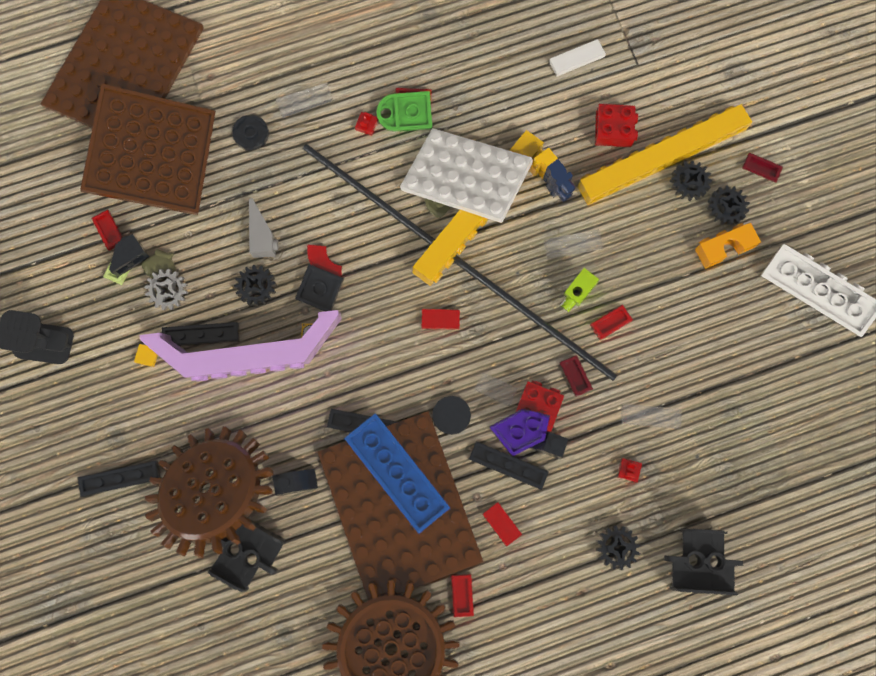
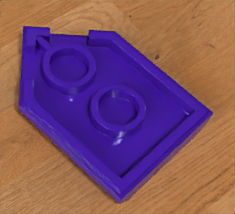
[490,409,550,456]

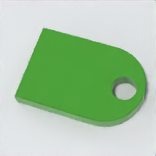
[377,91,432,132]

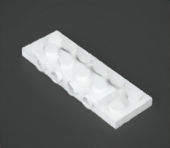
[760,244,876,337]

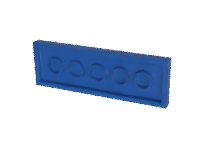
[344,413,450,534]

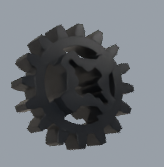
[670,160,712,201]
[707,185,750,226]
[234,265,277,307]
[596,526,641,570]

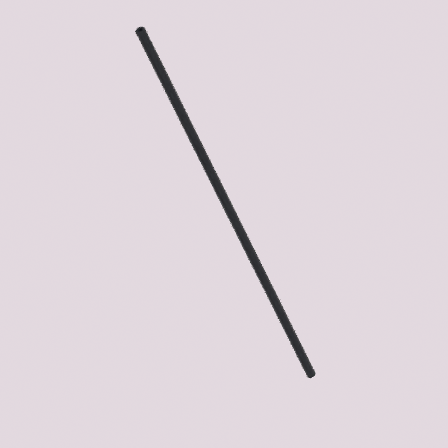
[303,144,618,381]

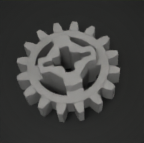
[145,269,188,310]

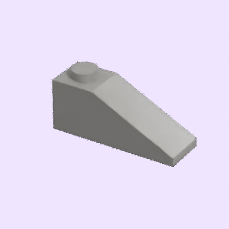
[249,198,279,258]

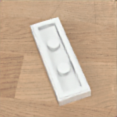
[549,39,606,77]

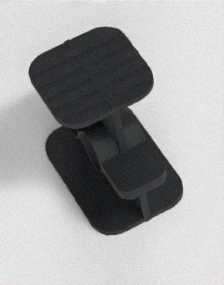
[0,310,74,364]
[207,518,287,592]
[664,528,743,596]

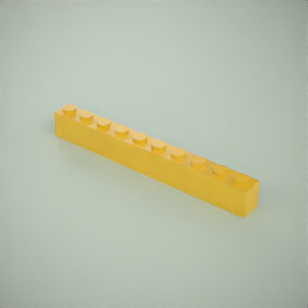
[577,104,752,205]
[413,130,544,286]

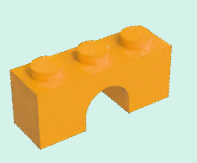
[695,222,761,269]

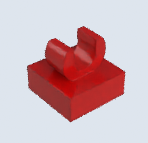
[355,111,379,136]
[617,458,642,483]

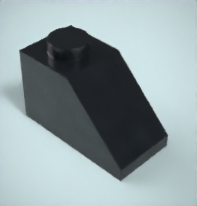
[109,234,150,278]
[529,432,568,459]
[272,469,318,496]

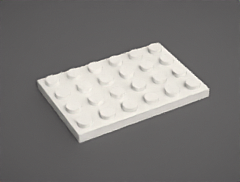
[400,128,533,223]

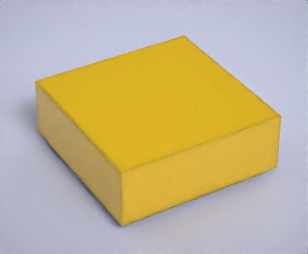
[134,344,158,367]

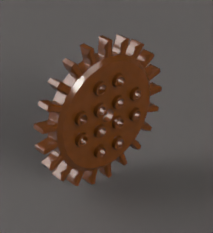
[144,426,274,558]
[322,579,460,676]

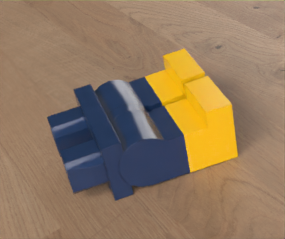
[530,148,576,202]

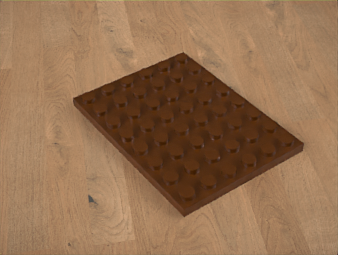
[40,0,204,128]
[318,411,484,599]

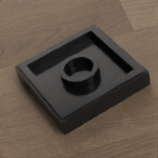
[295,264,345,311]

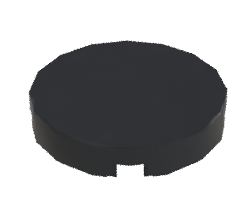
[232,115,269,151]
[432,396,471,435]

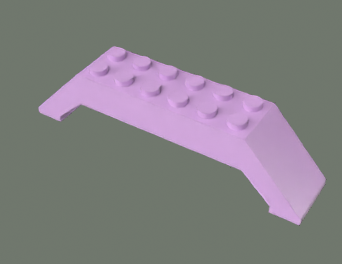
[140,310,342,382]

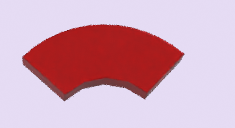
[307,244,343,277]

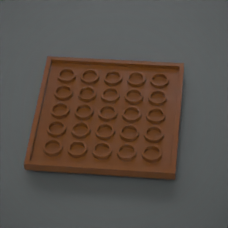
[80,83,216,216]

